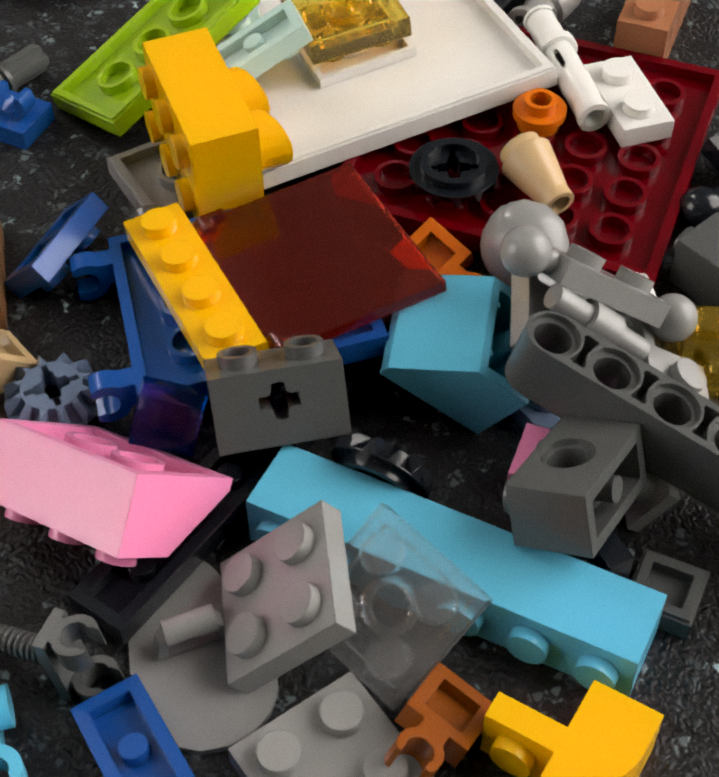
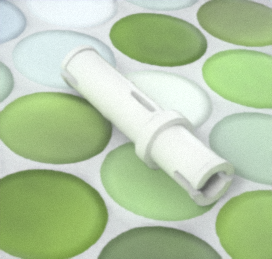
[523,4,611,132]

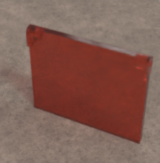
[192,163,447,349]

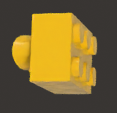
[137,27,294,217]

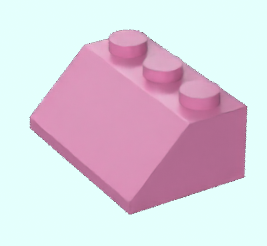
[0,418,233,567]

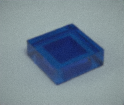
[128,376,208,456]

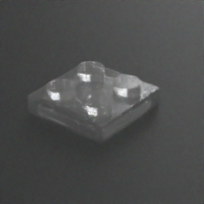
[328,503,493,711]

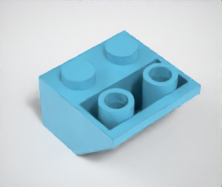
[380,273,529,434]

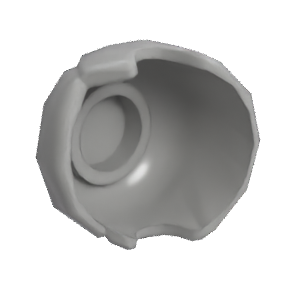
[480,199,569,287]

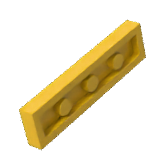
[123,202,269,371]

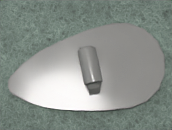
[128,560,279,755]

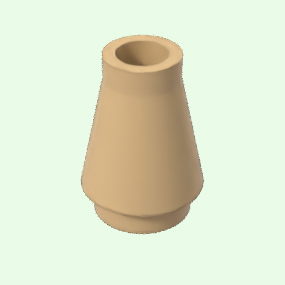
[500,131,574,215]

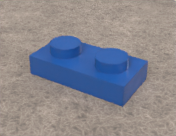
[3,191,109,299]
[69,673,195,777]

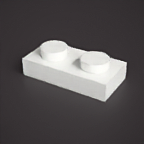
[584,55,675,148]

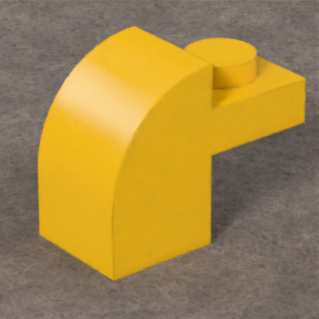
[480,680,664,777]

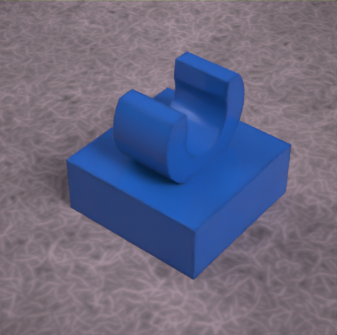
[0,80,55,150]

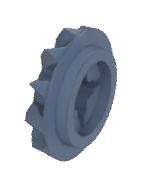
[4,352,98,425]

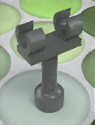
[0,607,125,703]

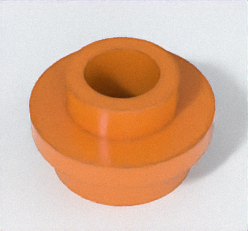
[512,88,567,138]

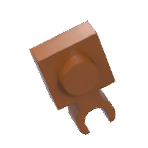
[384,662,492,777]

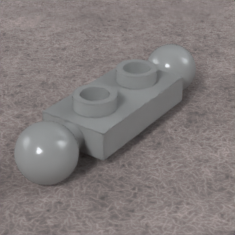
[500,225,698,343]

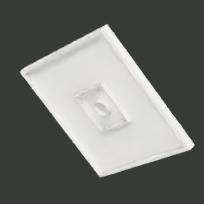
[256,0,558,189]

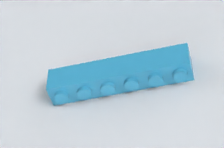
[246,444,667,697]

